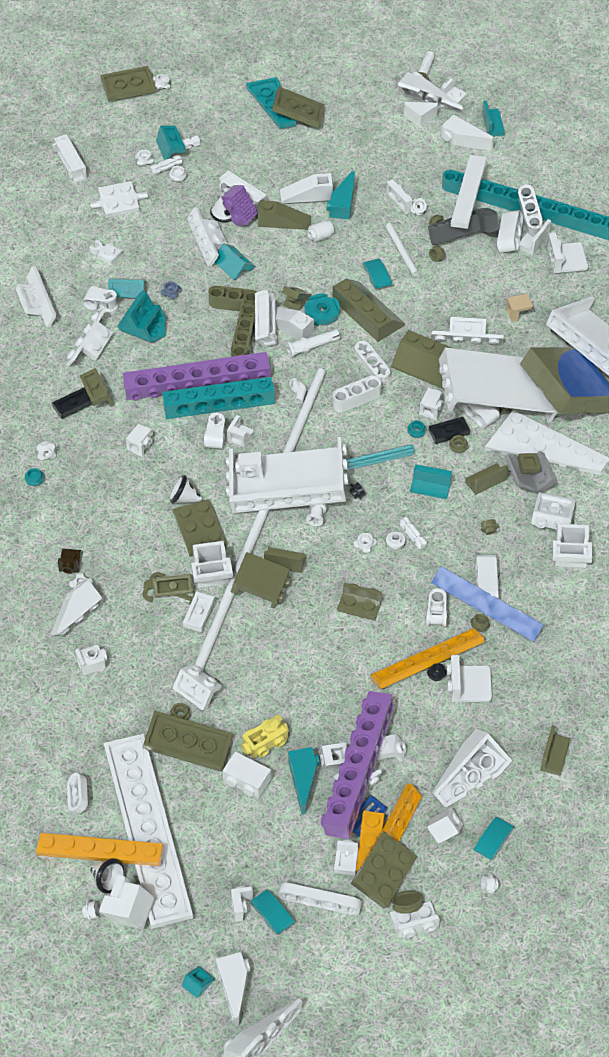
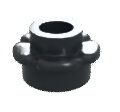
[349,482,366,500]
[427,663,447,681]

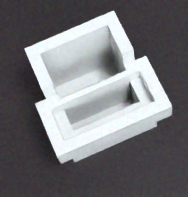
[552,524,592,568]
[191,541,233,588]
[99,875,154,930]

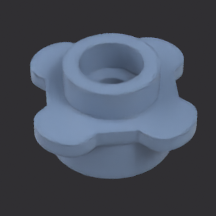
[161,281,181,299]

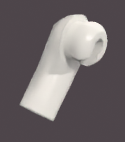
[289,378,306,404]

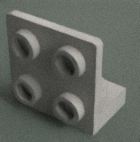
[505,451,557,494]

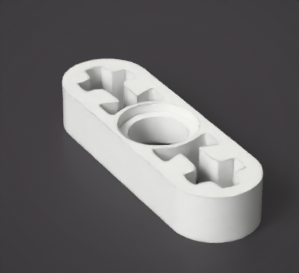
[354,341,390,383]

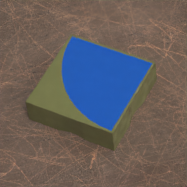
[520,347,609,415]

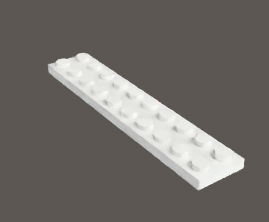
[104,734,193,929]

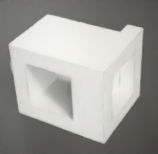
[419,388,444,420]
[126,424,153,457]
[235,452,264,479]
[75,645,107,676]
[318,743,347,771]

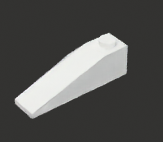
[398,72,465,114]
[432,729,512,807]
[224,998,302,1057]

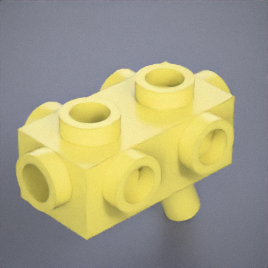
[241,715,289,759]

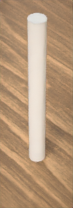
[386,223,419,276]

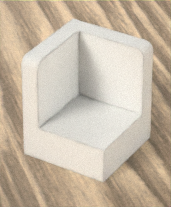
[227,415,253,447]
[427,807,463,843]

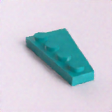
[246,77,296,129]

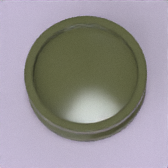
[392,890,423,914]

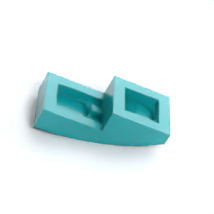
[363,258,392,289]
[473,817,514,861]
[250,889,295,935]

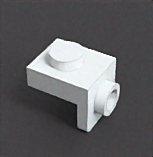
[377,734,406,762]
[334,840,358,875]

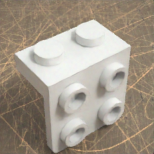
[447,655,492,702]

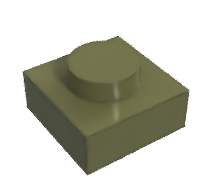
[517,453,541,473]

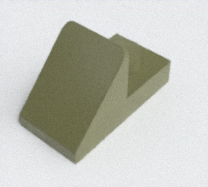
[282,286,312,311]

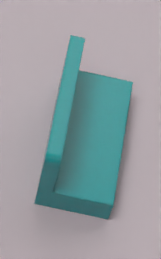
[482,100,505,137]
[156,125,186,160]
[215,243,255,280]
[108,278,146,298]
[410,464,452,499]

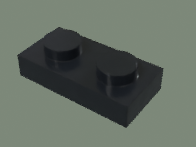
[52,387,92,419]
[429,417,470,444]

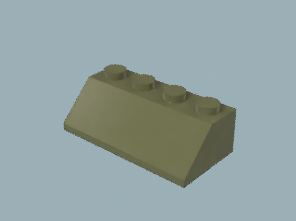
[332,278,405,342]
[391,330,454,390]

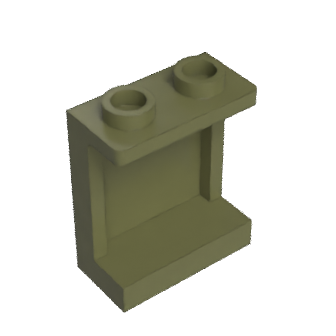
[230,552,291,609]

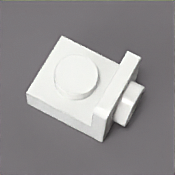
[441,78,467,104]
[231,886,253,922]

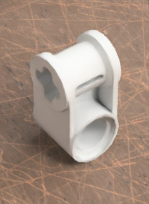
[82,286,118,313]
[204,413,226,449]
[426,588,447,627]

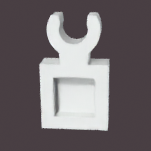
[89,240,122,265]

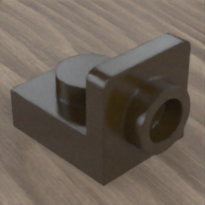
[58,549,82,574]

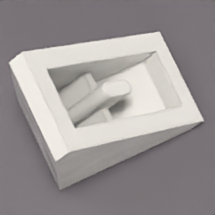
[404,102,438,128]

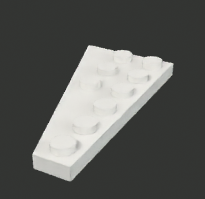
[485,410,609,475]

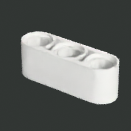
[518,184,543,236]
[497,210,523,253]
[332,376,381,412]
[456,402,500,428]
[476,555,498,598]

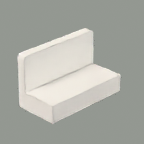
[519,219,551,255]

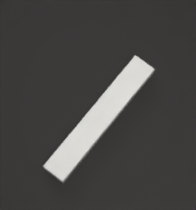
[451,155,487,229]

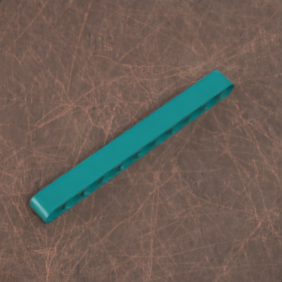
[442,169,609,240]

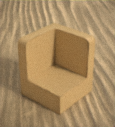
[506,293,533,322]

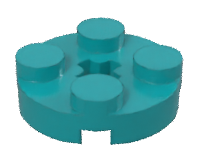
[304,293,340,326]

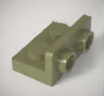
[337,583,382,621]

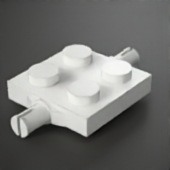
[89,181,148,218]

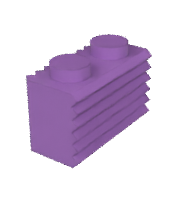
[221,185,258,226]

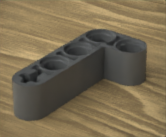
[428,208,500,244]

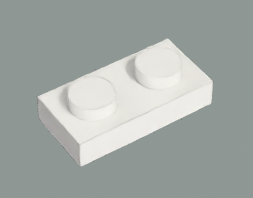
[386,179,412,214]
[183,592,215,632]

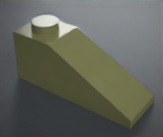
[258,200,311,230]

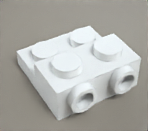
[531,492,576,530]

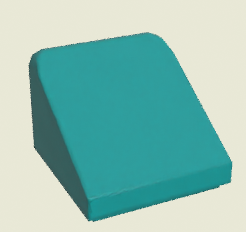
[182,966,215,998]

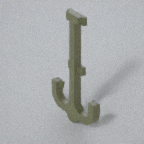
[142,572,195,605]

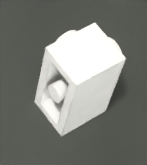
[222,752,271,799]

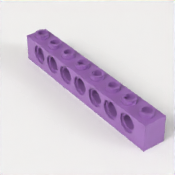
[123,352,271,400]
[321,691,395,840]

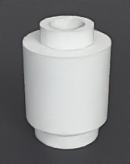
[307,220,334,242]

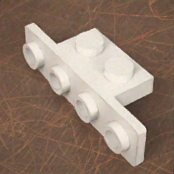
[187,207,227,267]
[16,266,56,327]
[65,308,113,367]
[431,317,504,345]

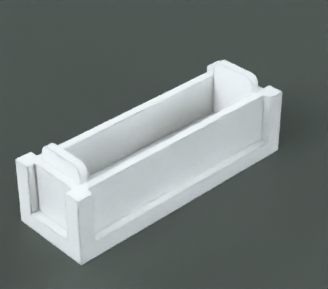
[53,134,87,183]
[219,171,267,211]
[255,289,277,347]

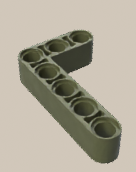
[208,285,257,357]

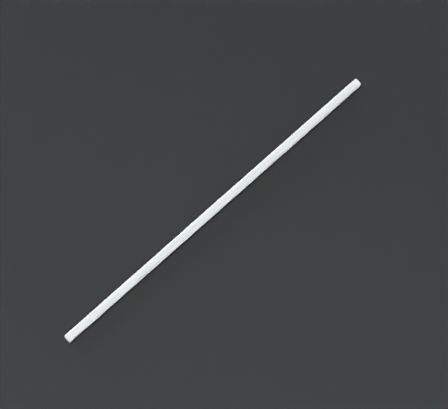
[194,368,326,671]

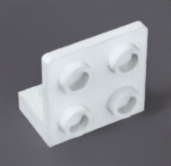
[547,233,588,273]

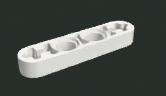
[278,883,362,915]

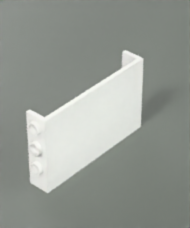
[546,297,609,376]
[439,348,558,422]
[226,437,348,513]

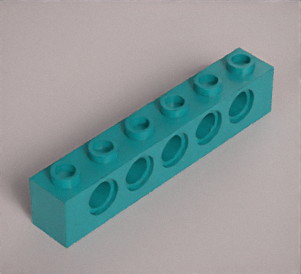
[162,377,275,419]

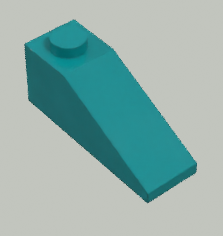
[326,171,355,220]
[288,747,320,815]

